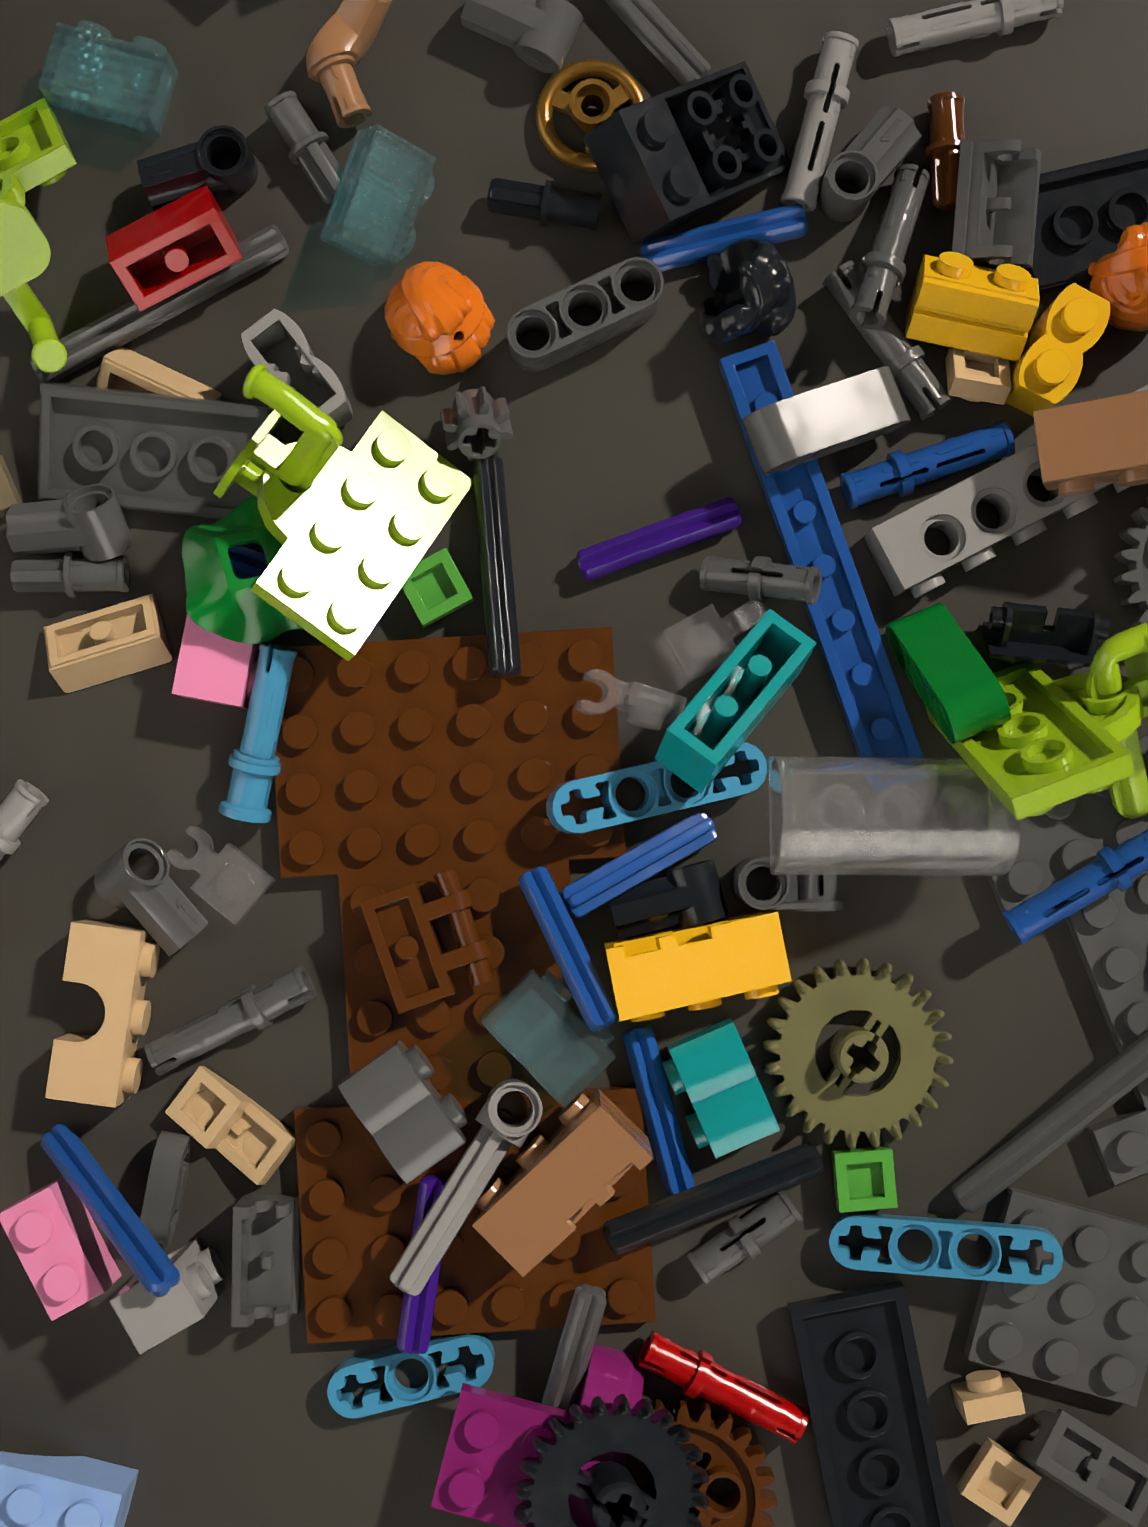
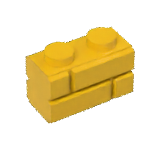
[905,252,1040,362]

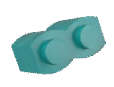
[662,1018,780,1158]

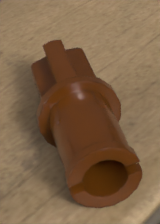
[924,92,965,212]

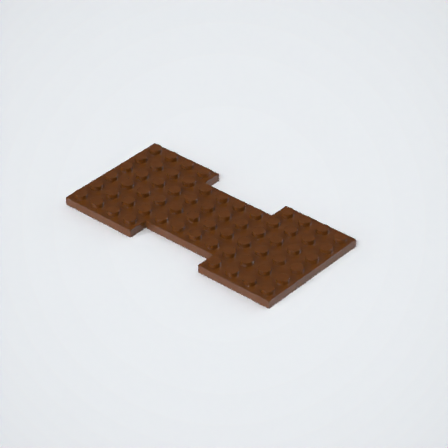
[275,627,656,1344]

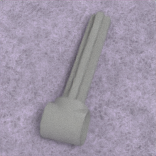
[389,1079,542,1296]

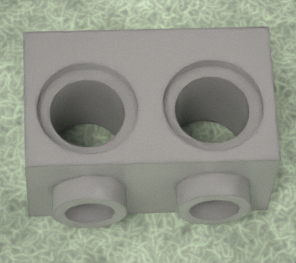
[110,1237,226,1355]

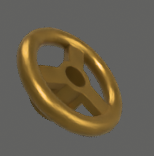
[536,59,646,172]

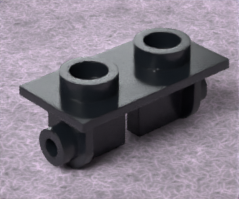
[982,602,1110,669]

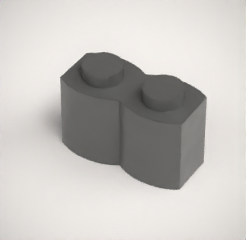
[338,1039,469,1184]

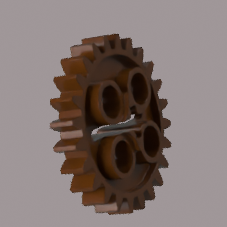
[620,1397,777,1527]

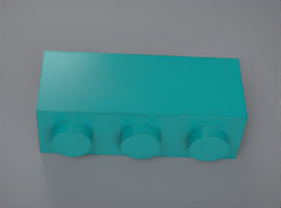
[654,608,817,794]

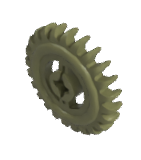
[762,957,954,1150]

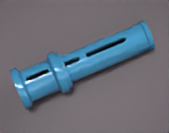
[219,643,298,823]

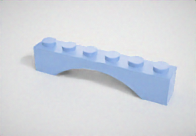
[0,1451,139,1527]

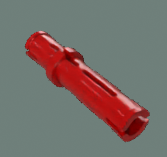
[637,1330,809,1444]

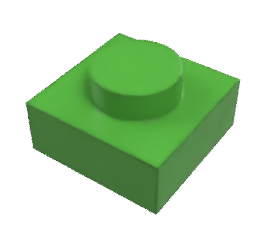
[402,548,474,628]
[831,1145,898,1213]

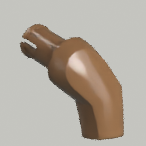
[306,0,392,128]

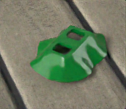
[182,495,303,644]

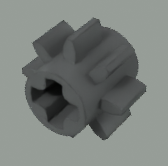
[440,386,513,461]

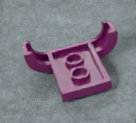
[431,1343,644,1527]

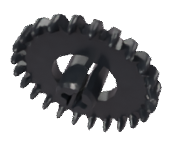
[513,1394,709,1527]

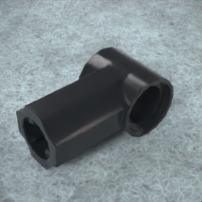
[137,125,258,211]
[609,859,729,940]

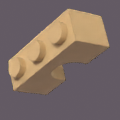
[45,919,160,1108]

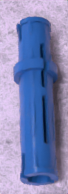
[840,420,1015,509]
[1002,829,1148,945]

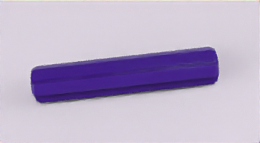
[576,497,741,581]
[397,1175,448,1354]

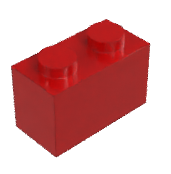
[105,184,243,312]

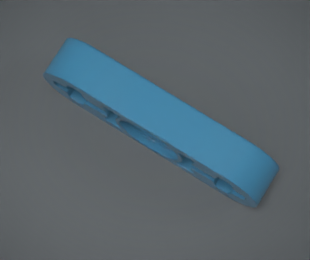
[327,1333,495,1419]

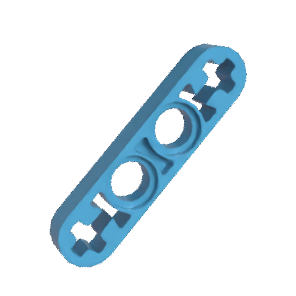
[546,742,767,834]
[829,1212,1063,1285]

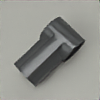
[461,0,584,75]
[817,105,922,223]
[5,484,132,561]
[94,838,208,957]

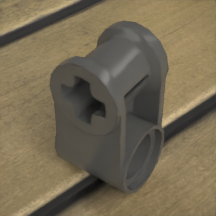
[730,851,844,911]

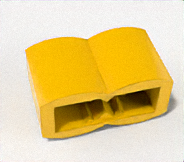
[1005,283,1110,417]

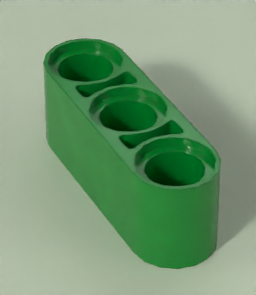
[885,603,1011,744]

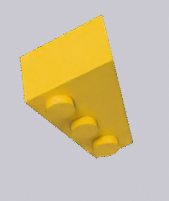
[604,910,792,1022]

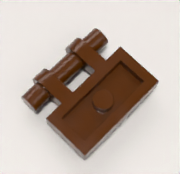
[359,868,494,1014]

